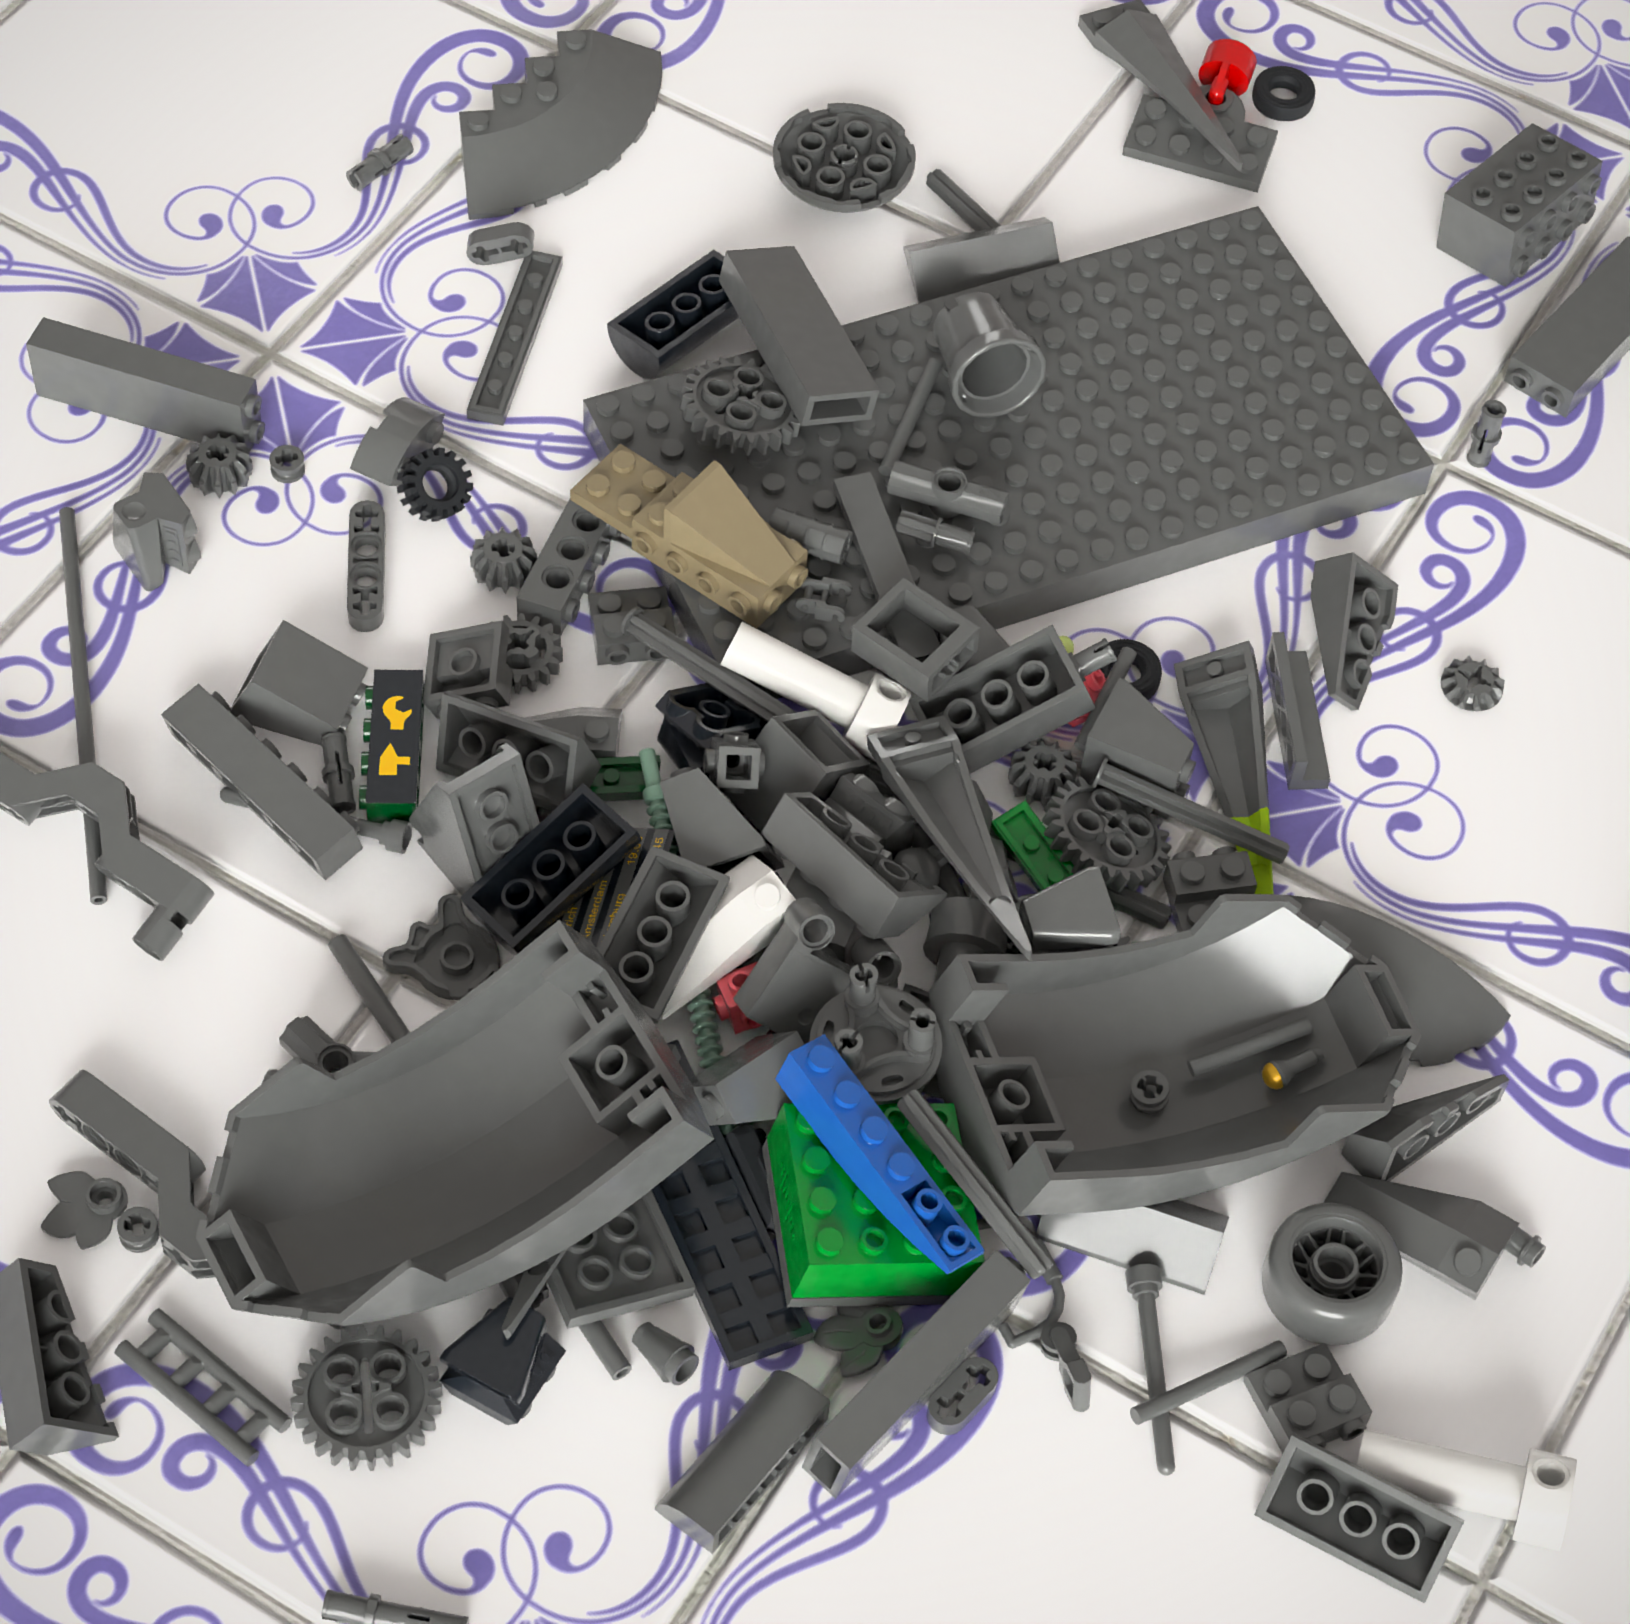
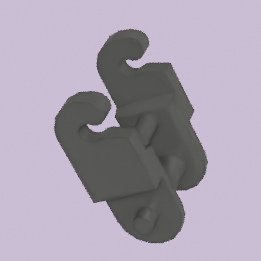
[795,577,853,622]

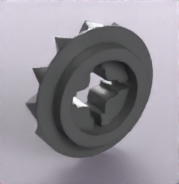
[1440,655,1505,712]

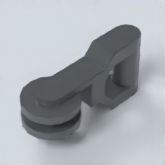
[1040,1322,1091,1412]

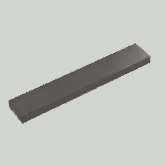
[467,251,563,426]
[833,471,940,663]

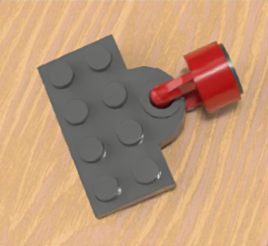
[1122,39,1278,193]

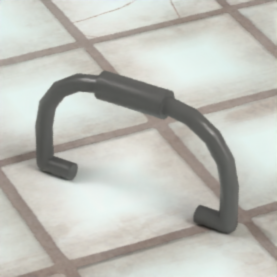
[977,1218,1065,1349]

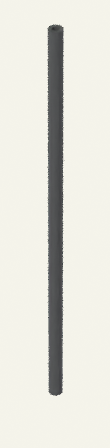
[59,507,107,905]

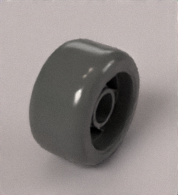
[1262,1203,1403,1346]

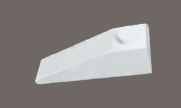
[661,855,796,1020]

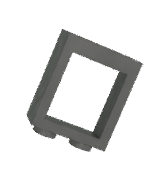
[851,577,980,702]

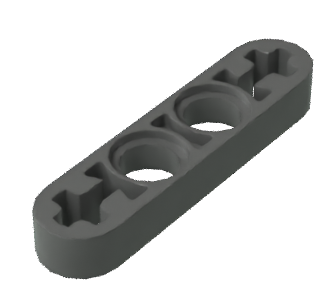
[347,500,386,632]

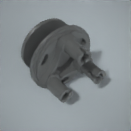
[809,963,942,1105]

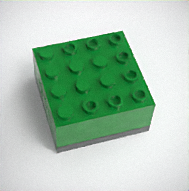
[762,1103,985,1307]

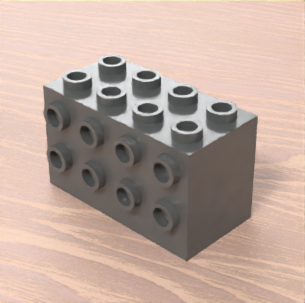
[1436,123,1603,287]

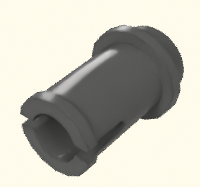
[1505,1227,1546,1268]

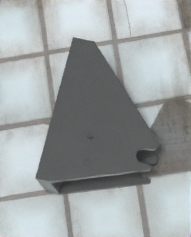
[409,743,540,895]

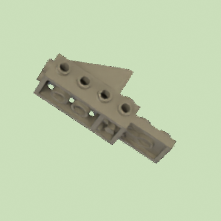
[570,443,808,629]

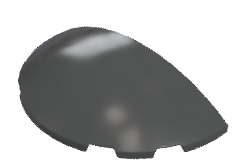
[1289,895,1511,1067]

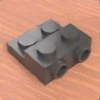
[588,586,676,665]
[422,620,513,719]
[1163,846,1257,932]
[1243,1343,1372,1454]

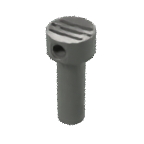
[923,896,1009,1098]

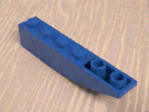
[775,1034,985,1275]

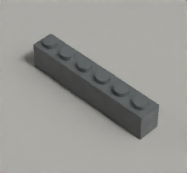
[161,683,363,881]

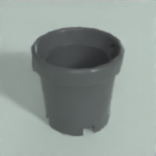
[933,292,1046,418]

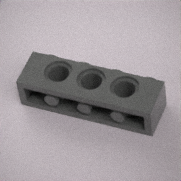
[516,499,621,636]

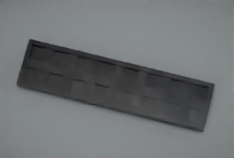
[651,1039,814,1371]

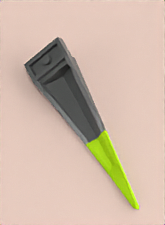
[1174,640,1274,894]

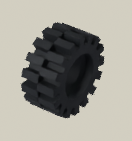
[397,447,473,522]

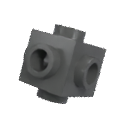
[703,731,765,793]

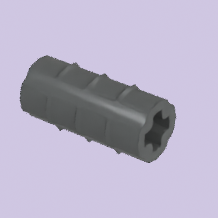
[769,507,853,565]

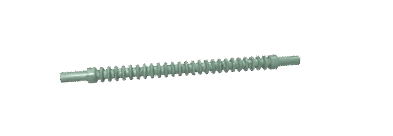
[639,748,735,1139]

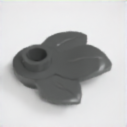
[41,1171,128,1250]
[813,1306,903,1377]

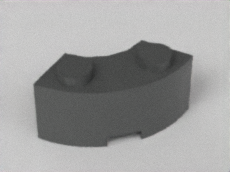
[349,397,445,486]

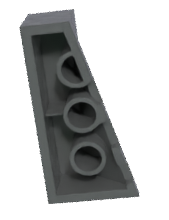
[761,792,947,939]
[0,1258,119,1456]

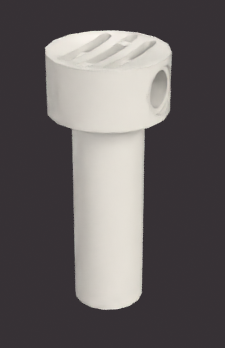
[720,622,912,762]
[1357,1429,1577,1551]

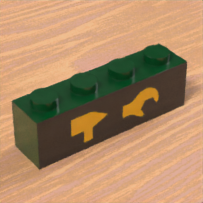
[359,669,424,824]

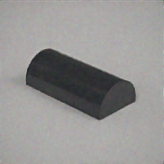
[607,249,739,379]
[460,783,642,956]

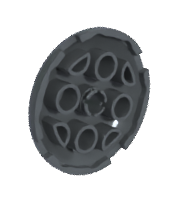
[772,103,916,213]

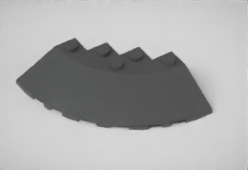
[459,29,662,220]

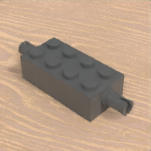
[909,625,1117,774]

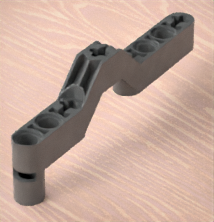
[0,752,215,962]
[49,1069,345,1330]

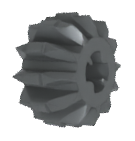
[186,432,253,499]
[470,526,537,594]
[1008,738,1078,808]

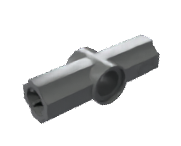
[887,460,1010,525]

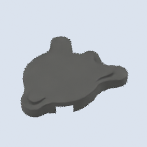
[382,894,500,1000]

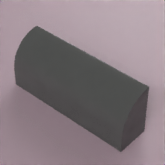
[654,1370,830,1555]

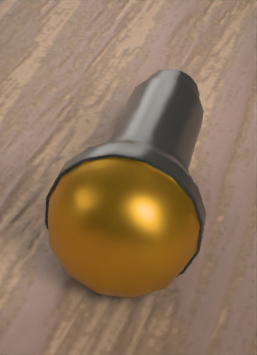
[1262,1047,1324,1090]

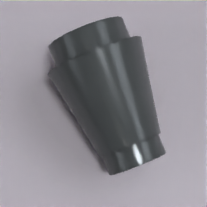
[632,1322,699,1385]

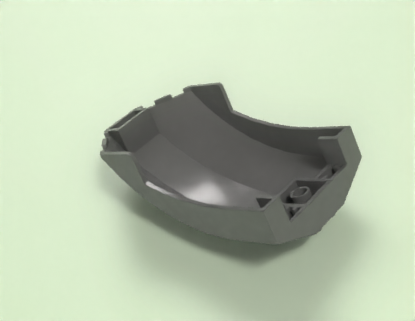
[929,894,1422,1216]
[196,919,714,1326]

